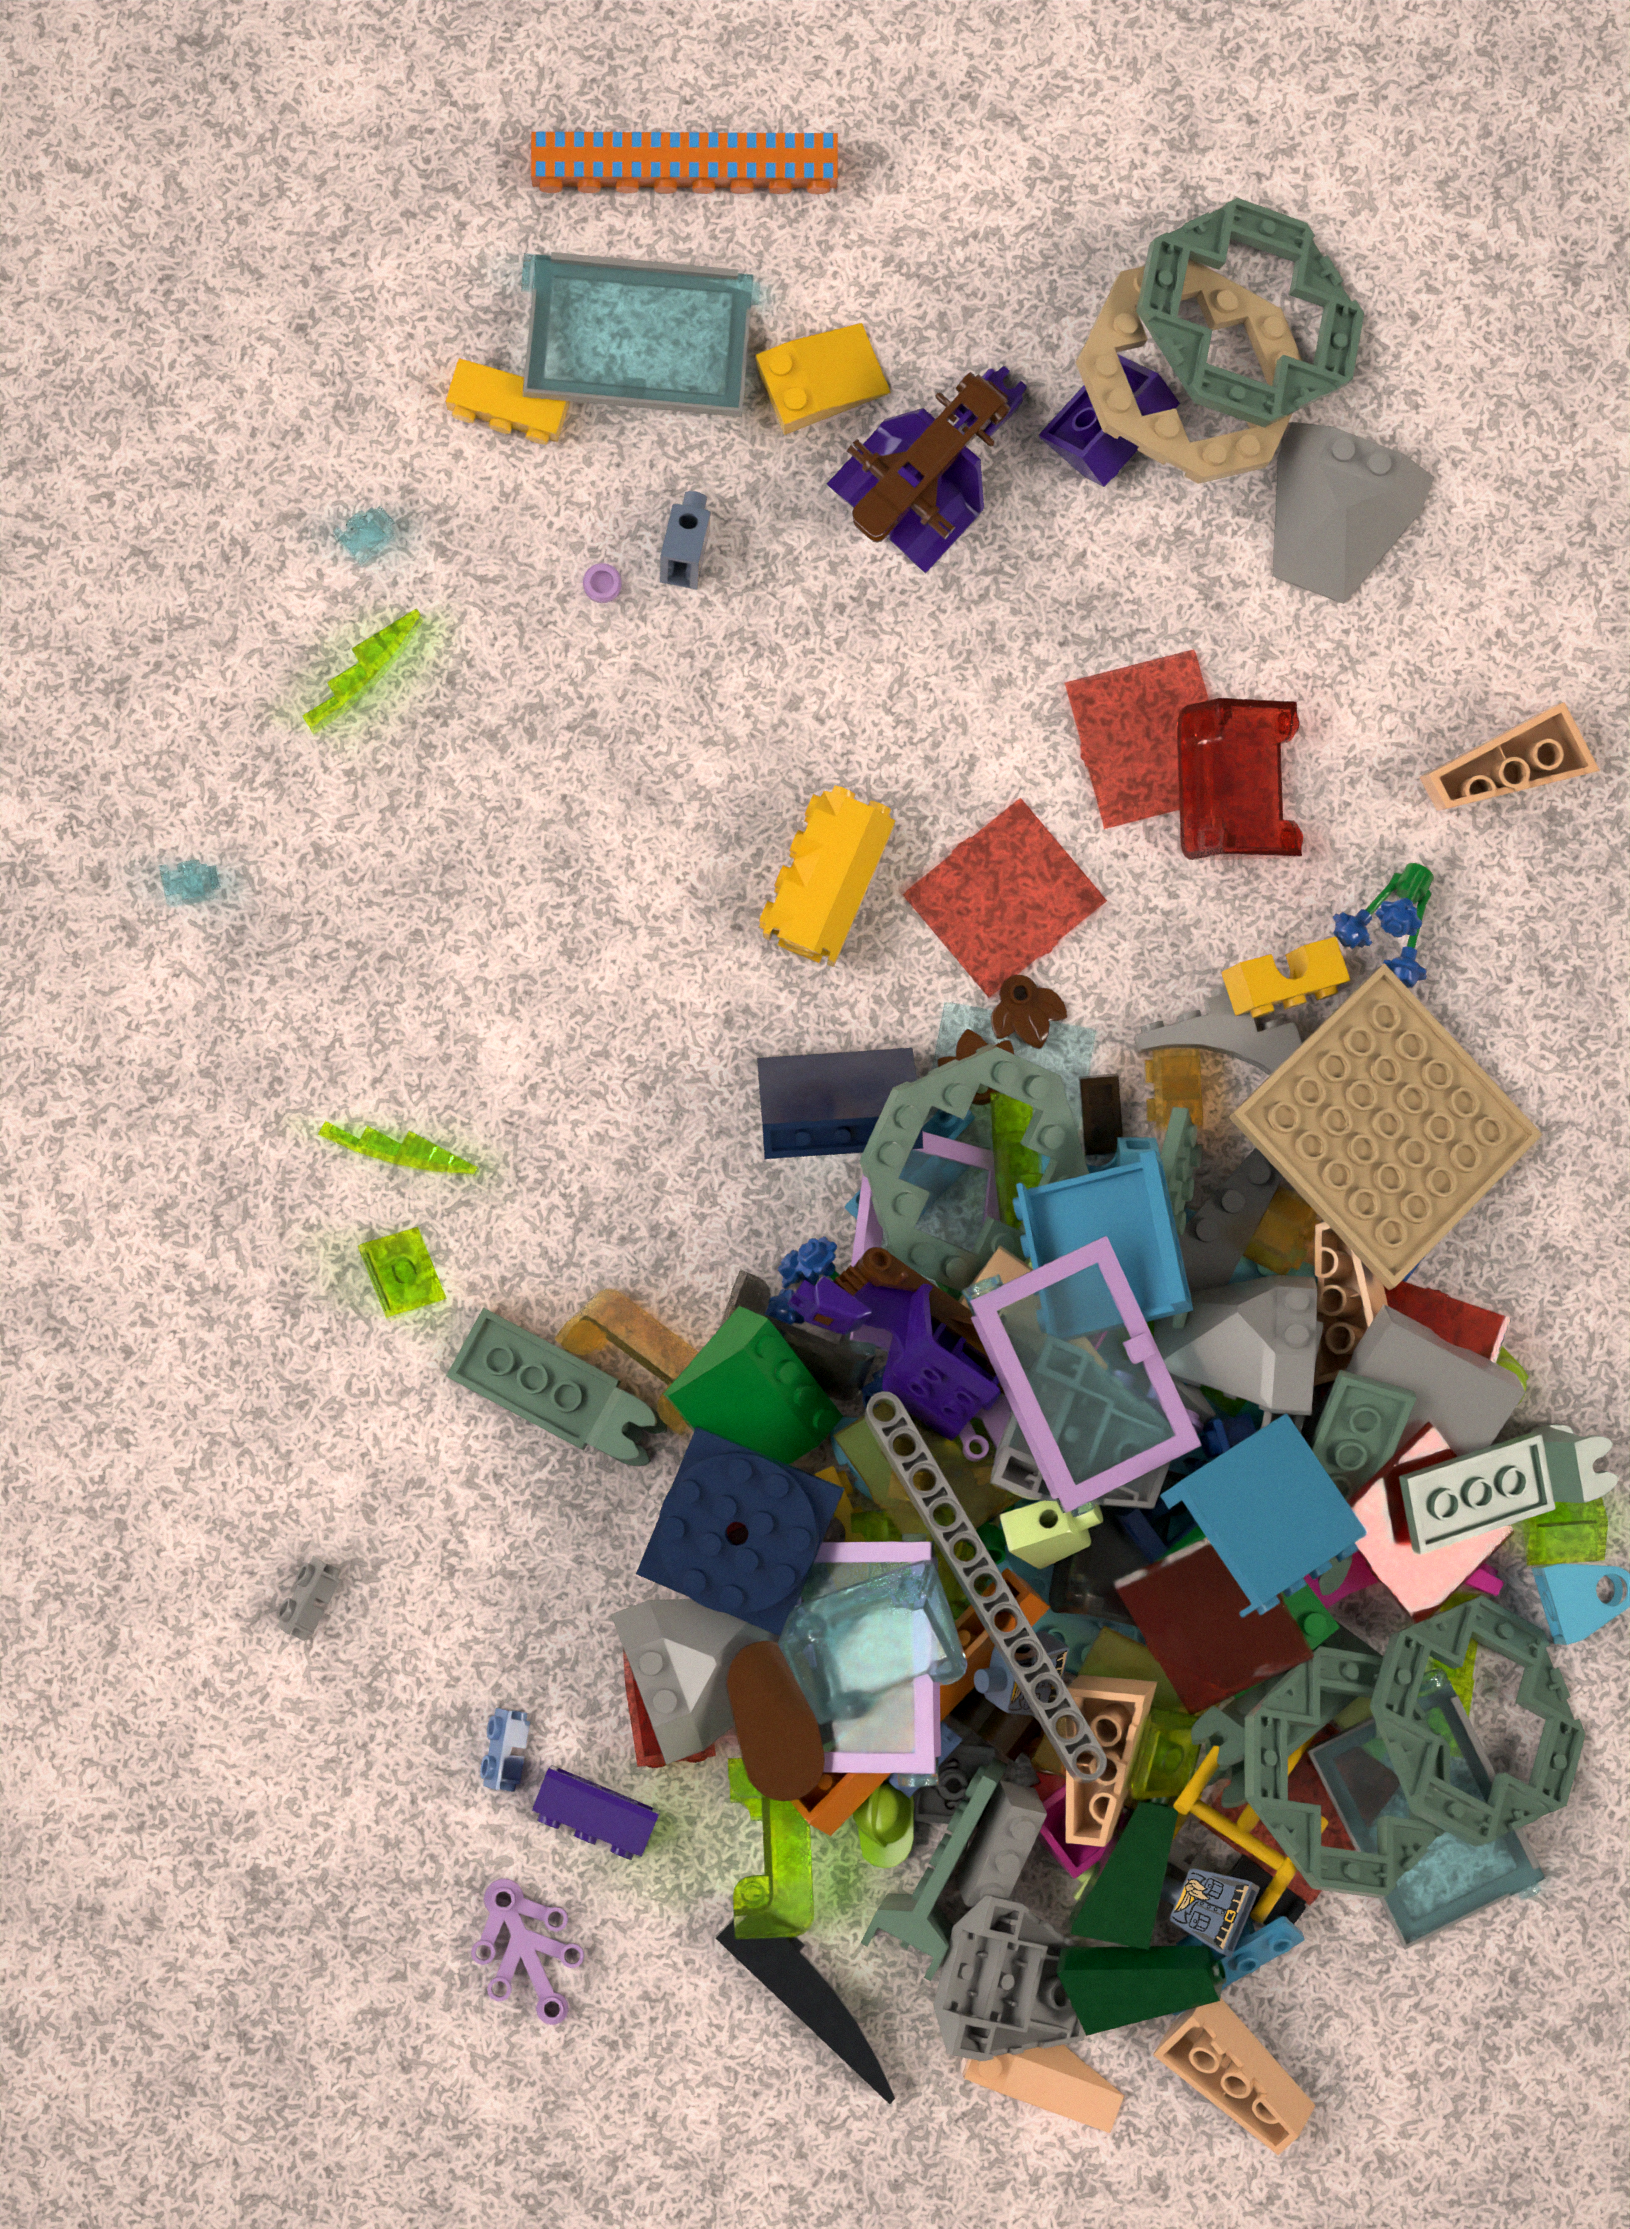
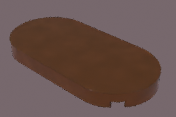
[726,1641,825,1801]

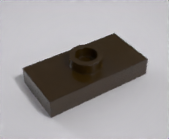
[1079,1073,1123,1155]

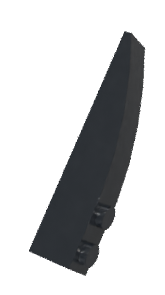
[715,1901,895,2104]

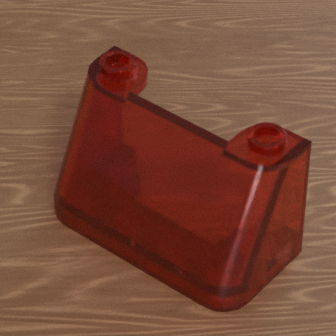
[1177,698,1303,860]

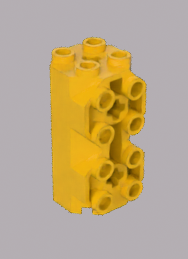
[759,785,895,967]

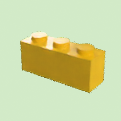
[445,358,570,445]

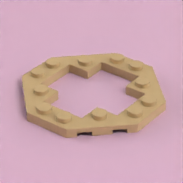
[1075,259,1303,484]

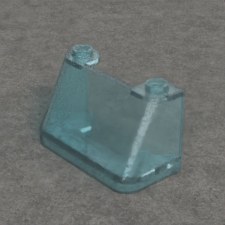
[778,1560,968,1725]

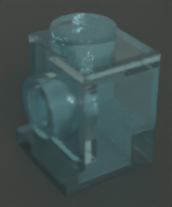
[333,506,395,568]
[159,860,221,908]

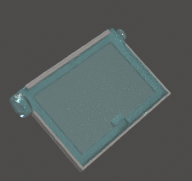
[521,252,760,417]
[1306,1668,1546,1950]

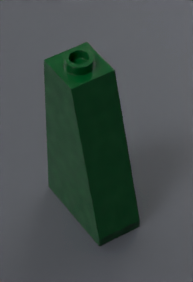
[1067,1791,1178,1950]
[1056,1946,1226,2036]

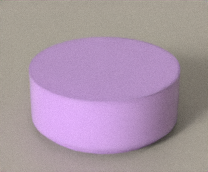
[583,563,622,603]

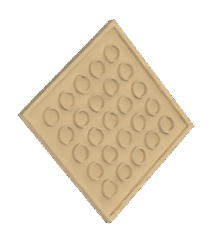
[1228,963,1543,1290]

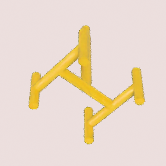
[1172,1733,1328,1923]

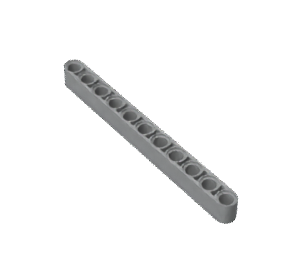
[865,1392,1107,1783]

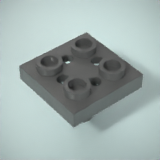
[913,1744,995,1827]

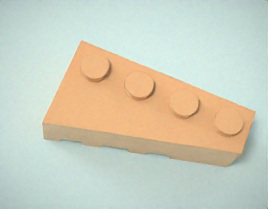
[1419,702,1600,811]
[1314,1222,1388,1389]
[1066,1674,1157,1847]
[1153,1998,1316,2155]

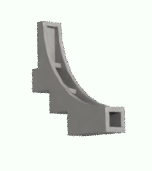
[1134,986,1302,1076]

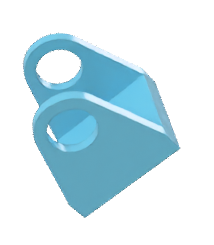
[1531,1564,1630,1645]

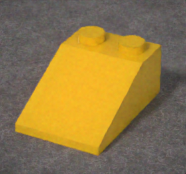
[756,323,891,435]

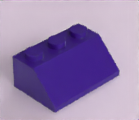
[1038,354,1181,487]
[532,1765,661,1860]

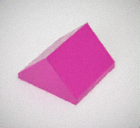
[1037,1784,1125,1879]

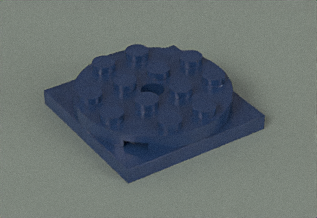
[636,1426,845,1637]

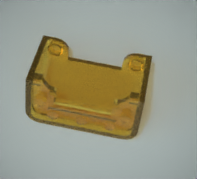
[554,1289,699,1438]

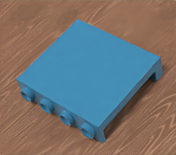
[1013,1149,1193,1342]
[1160,1413,1368,1618]

